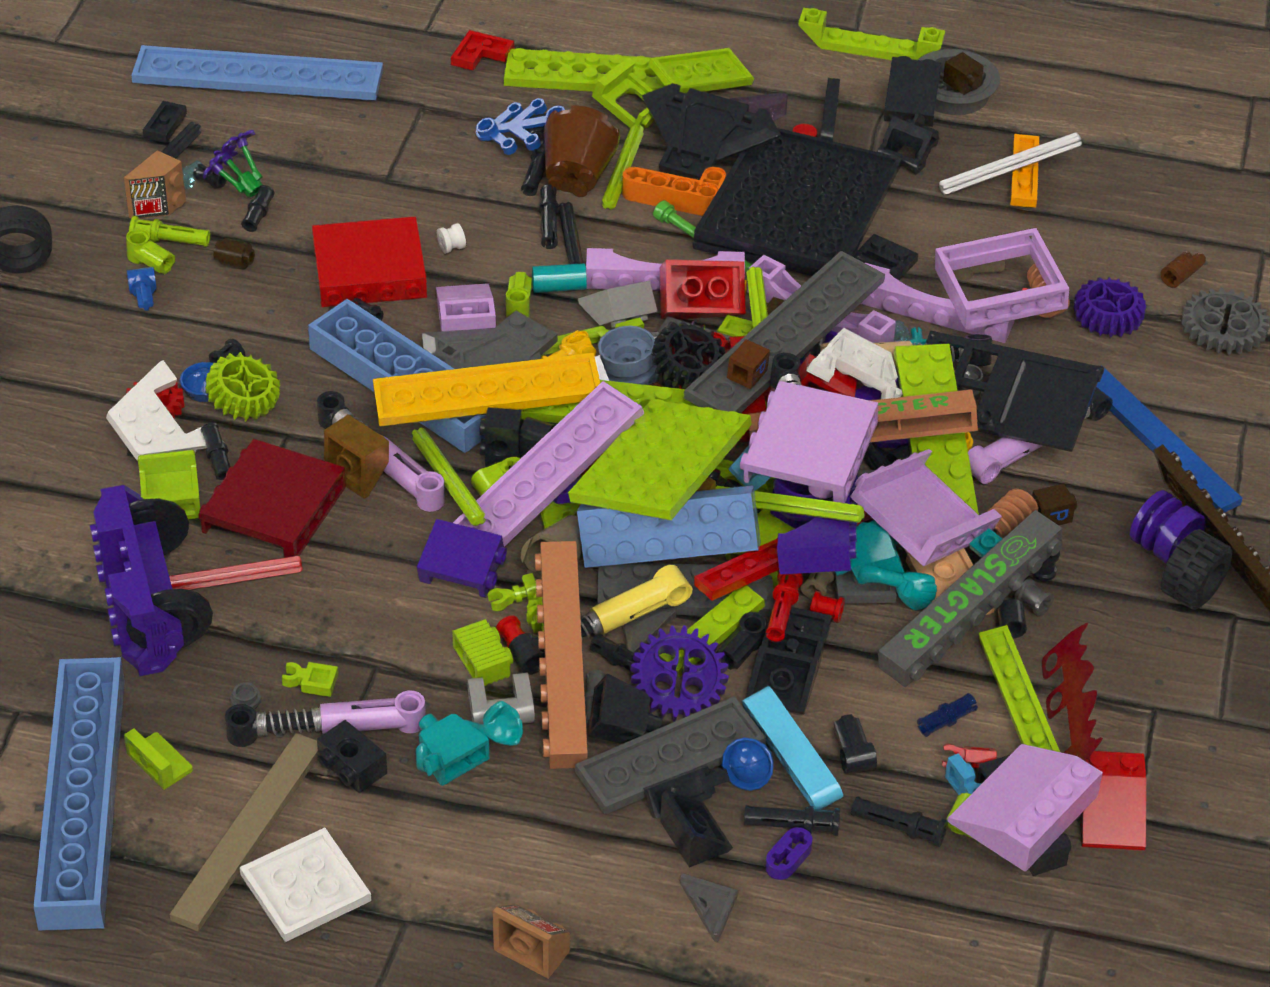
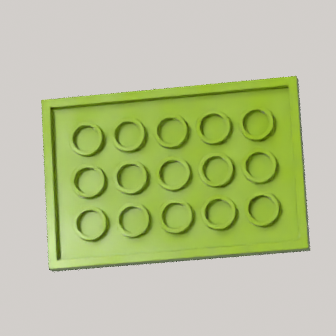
[568,399,752,520]

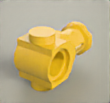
[541,330,597,359]

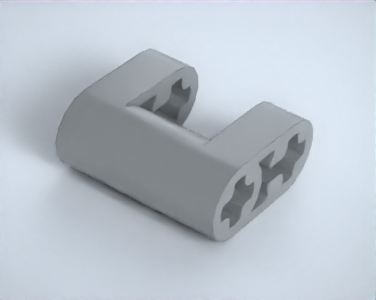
[467,672,535,724]

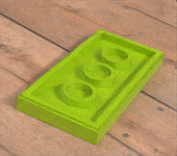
[648,48,754,93]

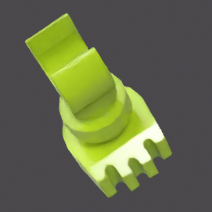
[487,573,536,611]

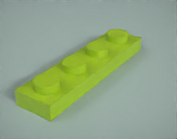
[659,585,765,678]

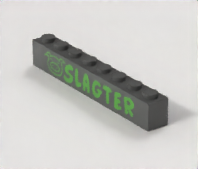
[878,510,1063,688]

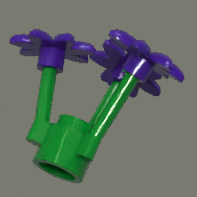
[203,130,263,198]

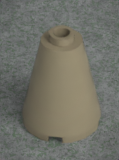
[521,515,582,581]

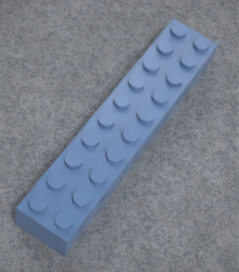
[34,657,125,931]

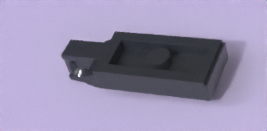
[643,766,730,818]

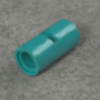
[532,263,587,293]

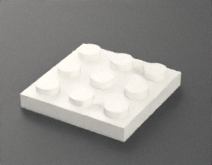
[240,828,371,942]

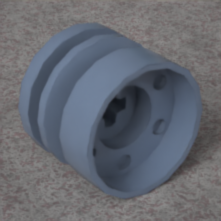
[598,325,659,385]

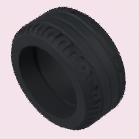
[0,205,52,273]

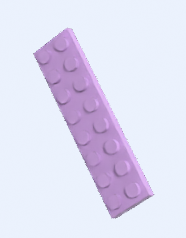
[453,381,644,547]

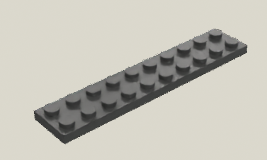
[684,251,885,413]

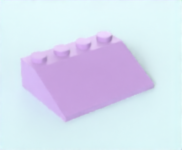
[948,744,1103,872]

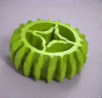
[205,352,280,422]

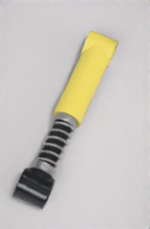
[509,565,693,675]

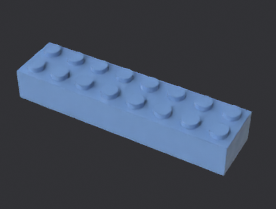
[308,299,487,453]

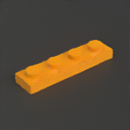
[1010,134,1039,208]

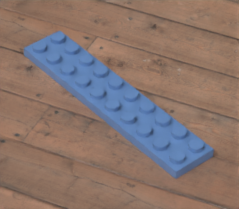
[131,45,383,100]

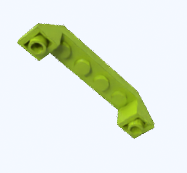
[798,8,945,60]

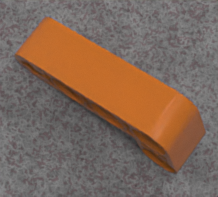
[622,167,726,216]

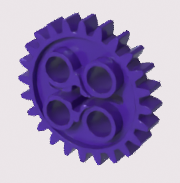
[630,625,729,722]

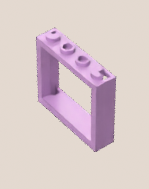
[935,228,1069,330]

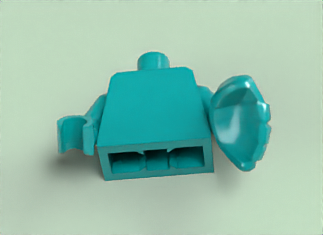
[835,520,937,610]
[416,701,523,786]

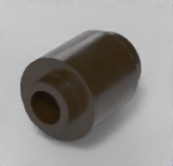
[213,238,255,269]

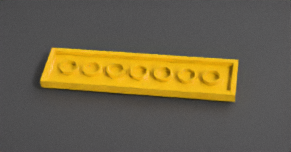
[373,353,600,426]

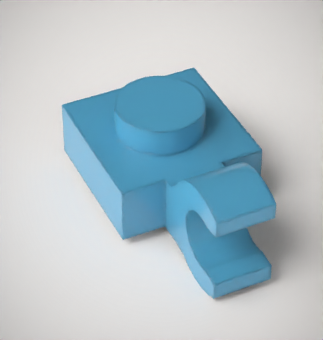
[945,753,981,795]

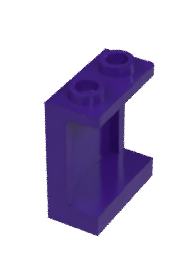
[417,519,507,598]

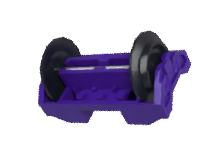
[90,485,213,676]

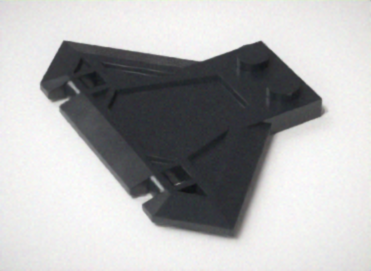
[642,83,781,180]

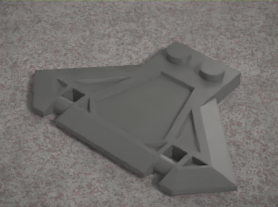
[422,311,558,369]

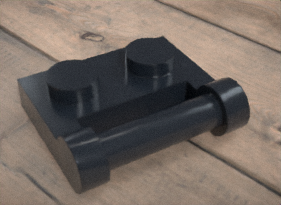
[854,234,918,280]

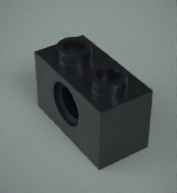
[480,407,522,469]
[317,720,387,793]

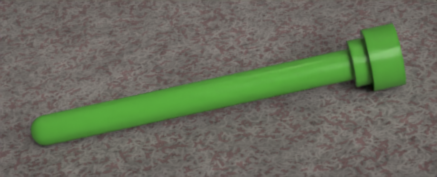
[653,200,752,272]

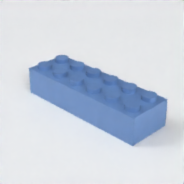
[577,485,761,568]

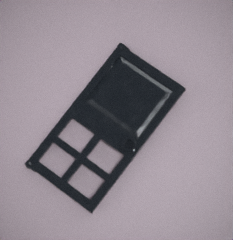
[926,330,1104,452]

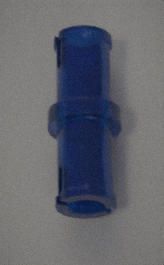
[917,693,978,737]

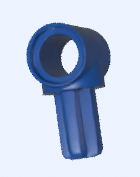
[127,267,157,311]

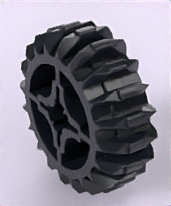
[651,320,725,389]

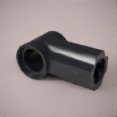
[716,612,766,670]
[833,714,877,774]

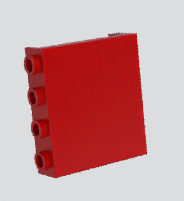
[312,216,427,307]

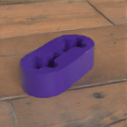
[766,827,812,880]

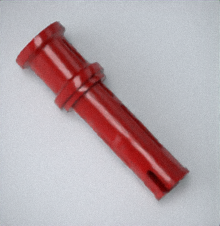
[766,572,803,642]

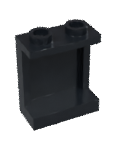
[884,56,941,127]

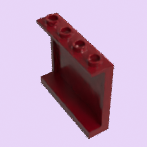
[199,439,346,557]

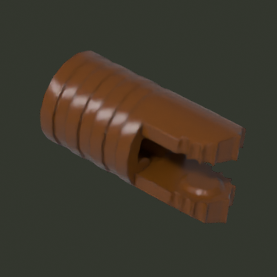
[1161,251,1206,288]

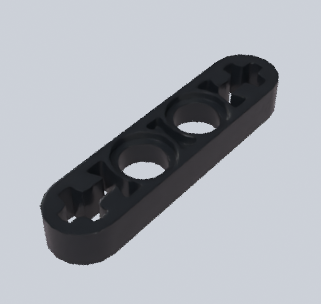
[821,78,840,141]

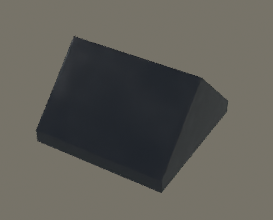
[661,790,733,868]

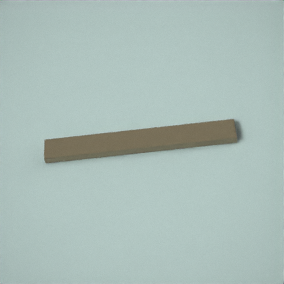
[170,733,318,932]

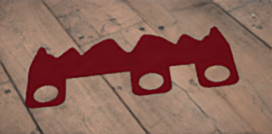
[1042,623,1103,761]

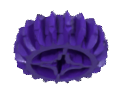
[1073,277,1146,338]

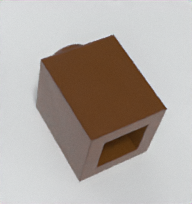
[727,339,770,389]

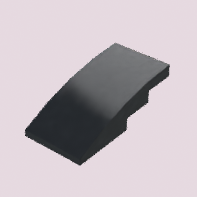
[745,607,832,715]

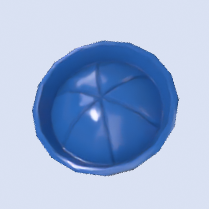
[180,362,213,402]
[722,737,774,791]

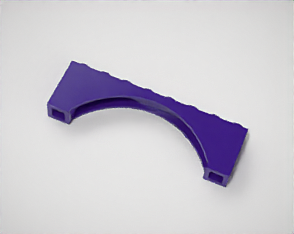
[777,473,858,574]

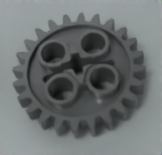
[1181,287,1270,355]

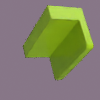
[124,728,193,790]

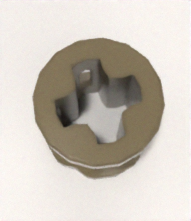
[801,571,835,600]

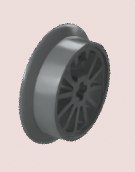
[918,49,1000,115]

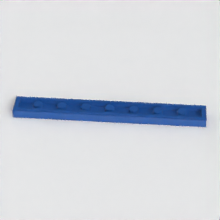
[1096,365,1243,512]

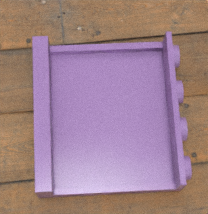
[740,381,878,503]
[850,449,1002,567]

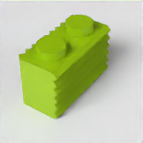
[452,619,513,686]

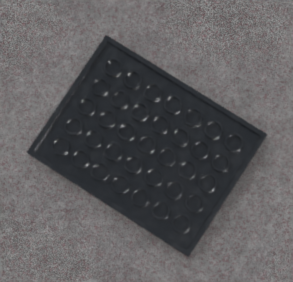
[694,128,902,270]

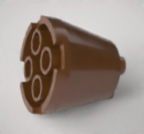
[544,105,620,197]

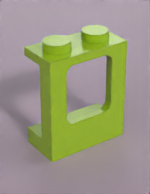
[592,57,654,128]

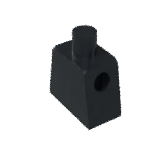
[588,674,662,744]

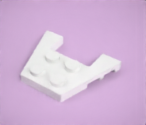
[806,328,902,399]
[106,360,223,461]

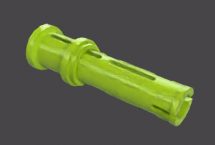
[129,216,211,247]

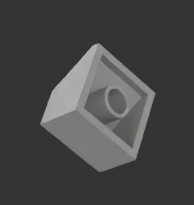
[578,281,657,328]

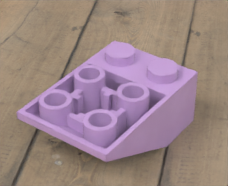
[436,284,496,331]

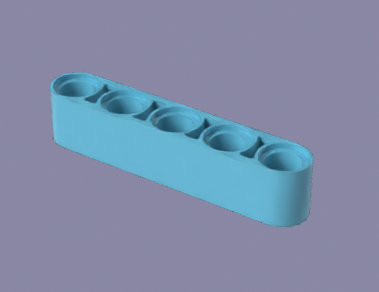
[742,686,843,810]

